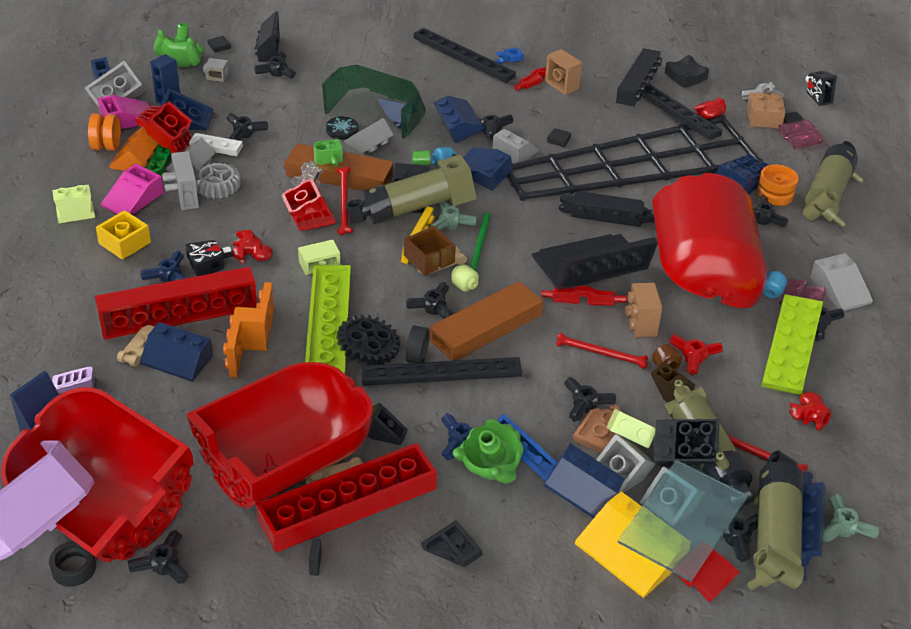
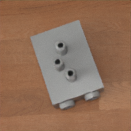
[162,151,199,210]

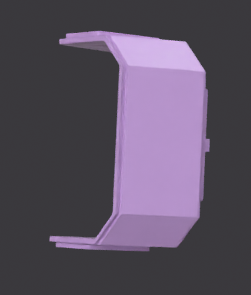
[0,441,95,561]

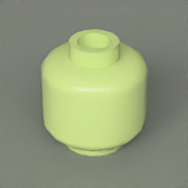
[451,264,479,292]

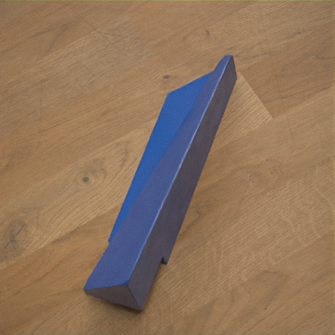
[497,414,556,482]

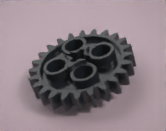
[336,314,401,366]

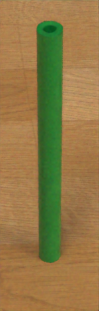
[470,212,491,271]

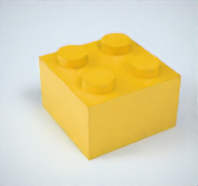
[96,210,151,260]

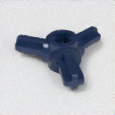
[140,251,186,283]
[441,413,472,461]

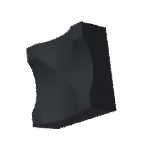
[665,55,709,88]

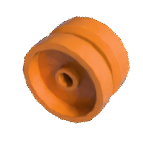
[88,113,121,151]
[757,164,799,206]

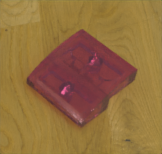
[778,119,824,149]
[779,279,826,305]

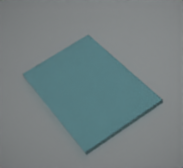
[617,460,748,582]

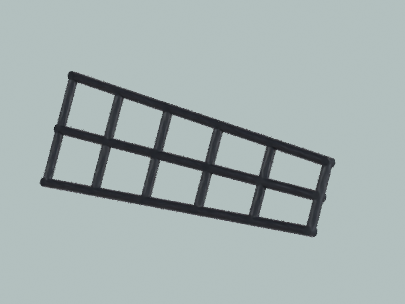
[507,115,763,201]

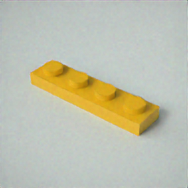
[401,206,435,264]

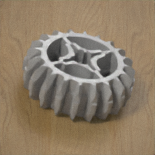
[194,162,241,200]

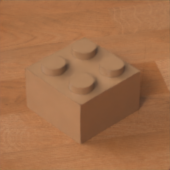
[545,49,582,95]
[747,92,785,128]
[625,283,662,338]

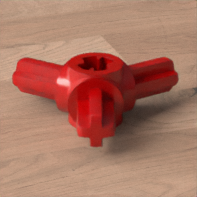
[669,334,723,376]

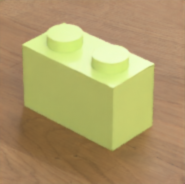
[298,240,341,275]
[606,409,656,448]

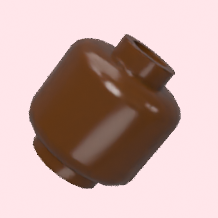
[652,344,682,371]

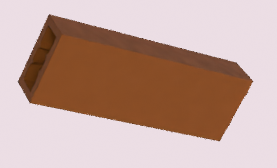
[284,143,394,191]
[429,281,544,361]

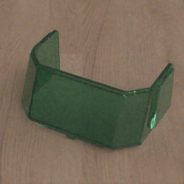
[322,65,426,139]

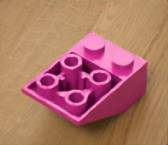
[97,95,149,129]
[101,164,164,215]

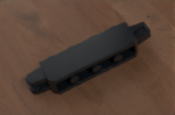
[559,191,655,227]

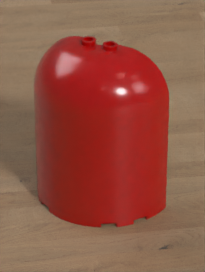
[652,173,767,308]
[186,362,373,509]
[1,387,194,563]

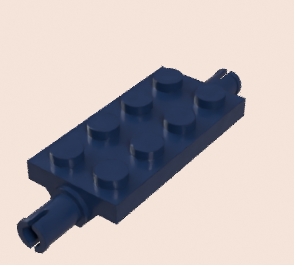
[801,472,826,581]

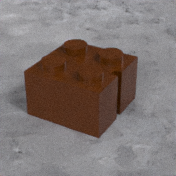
[404,226,456,276]

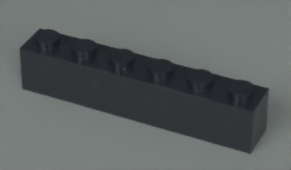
[616,48,662,107]

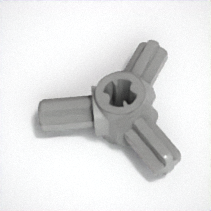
[742,82,784,100]

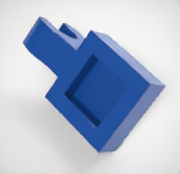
[495,47,524,64]

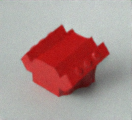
[135,101,192,153]
[281,178,337,231]

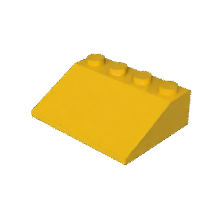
[575,491,691,598]

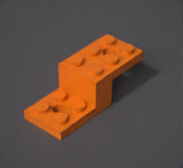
[223,282,274,378]

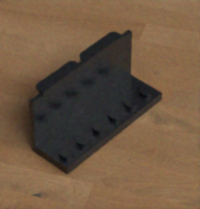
[531,234,658,290]

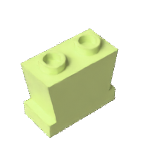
[52,185,95,223]

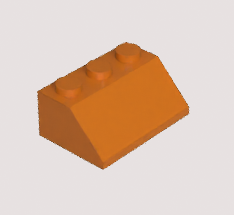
[109,127,160,171]

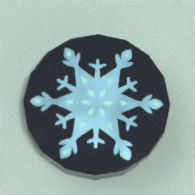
[326,116,358,140]

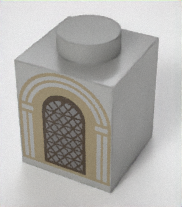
[203,58,229,82]

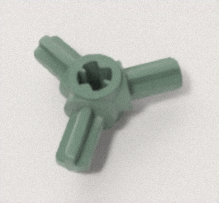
[430,201,477,231]
[823,494,880,542]

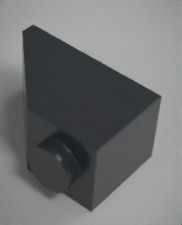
[368,403,408,445]

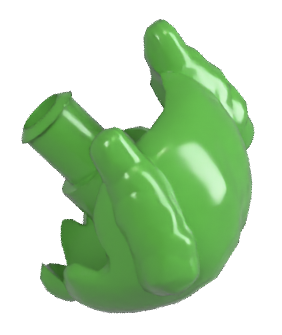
[153,23,205,68]
[453,419,524,484]

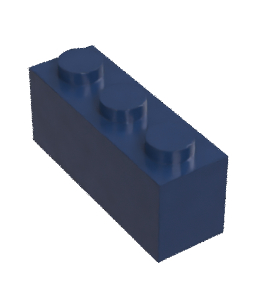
[150,54,181,105]

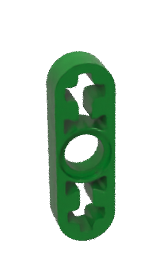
[147,145,172,176]

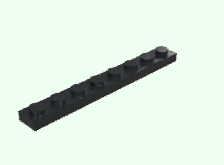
[414,27,516,83]
[642,84,722,140]
[361,357,522,386]

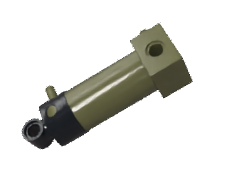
[346,154,477,225]

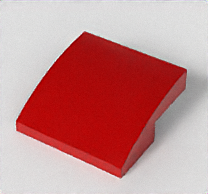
[673,543,740,602]

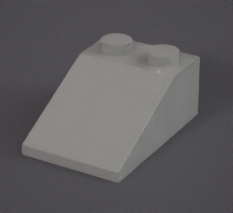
[85,61,147,106]
[810,253,873,311]

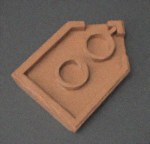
[572,405,621,453]

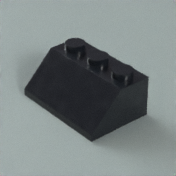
[255,11,280,62]

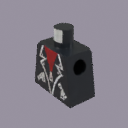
[806,71,837,106]
[185,240,232,277]

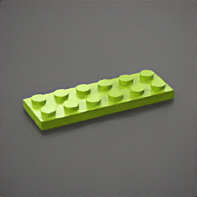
[762,294,823,395]

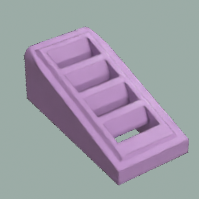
[52,367,95,393]

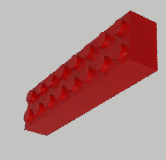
[95,267,257,340]
[256,443,437,553]

